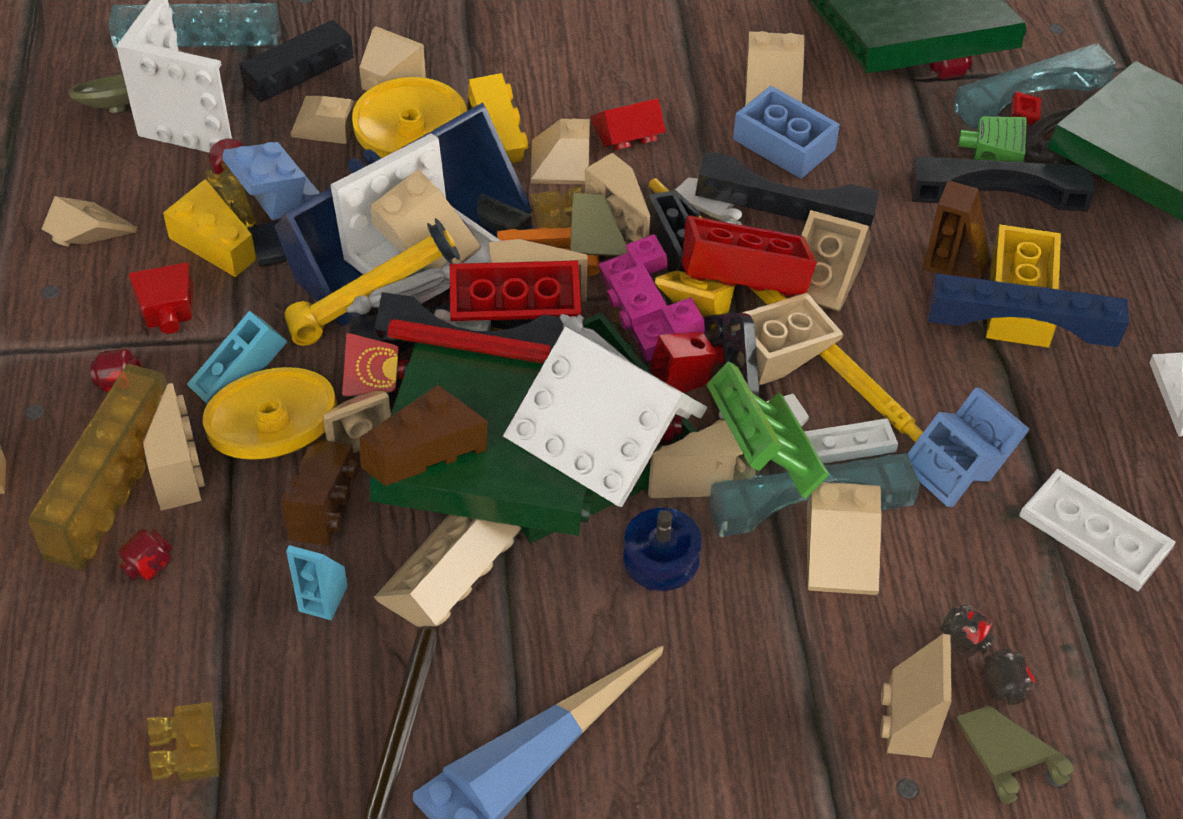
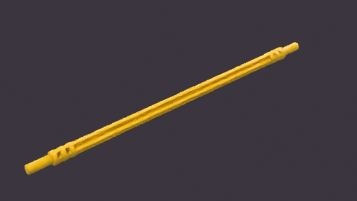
[648,178,923,443]

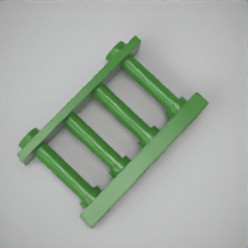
[707,361,829,499]

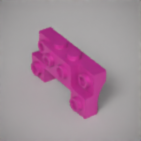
[598,234,705,362]

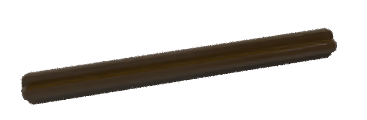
[363,627,437,819]

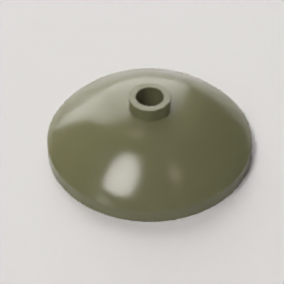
[68,74,130,113]

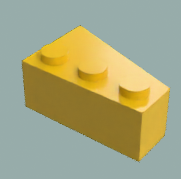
[466,73,528,164]
[163,179,256,277]

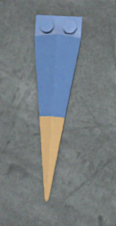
[413,646,664,819]

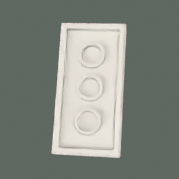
[1019,469,1176,591]

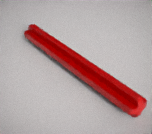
[388,319,551,363]

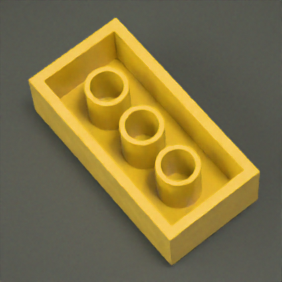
[986,224,1061,348]

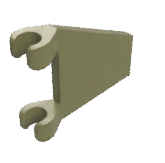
[570,193,627,257]
[955,705,1073,804]

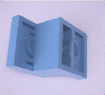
[222,142,320,220]
[900,387,1030,507]

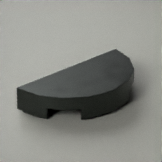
[477,193,532,231]

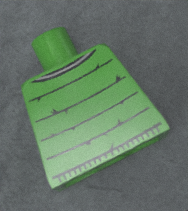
[958,116,1027,162]

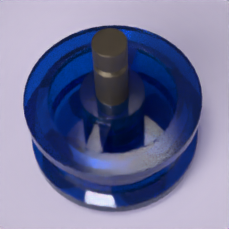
[623,507,702,591]

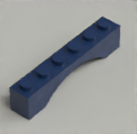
[928,273,1129,347]

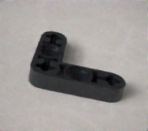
[703,313,759,397]

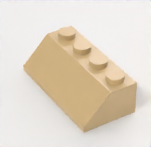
[374,515,521,627]

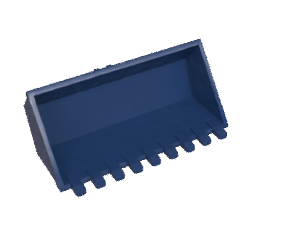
[274,103,532,327]

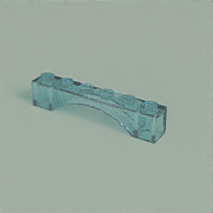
[953,43,1116,129]
[709,453,920,537]

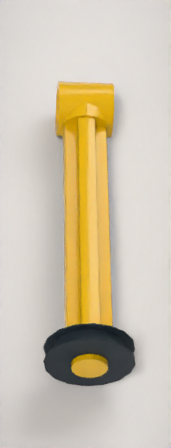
[284,218,460,346]

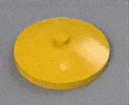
[352,77,467,158]
[203,367,337,459]

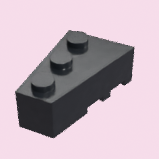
[646,190,700,273]

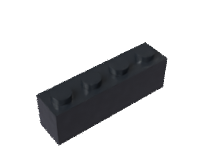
[239,20,354,102]

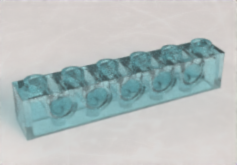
[108,3,280,48]

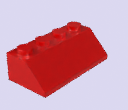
[682,215,817,296]
[450,260,581,321]

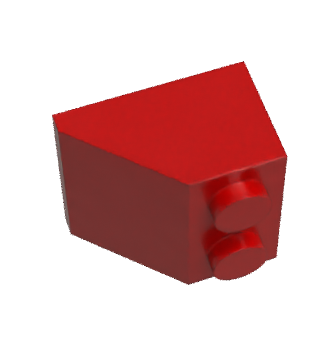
[590,98,666,150]

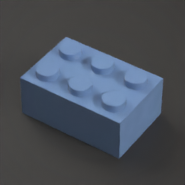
[733,86,840,179]

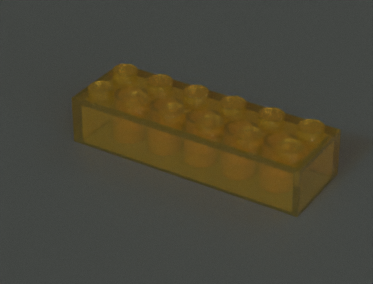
[28,364,167,570]

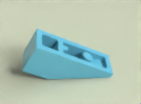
[187,311,288,404]
[286,545,348,621]

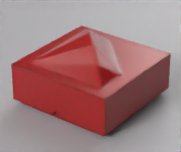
[1010,91,1042,126]

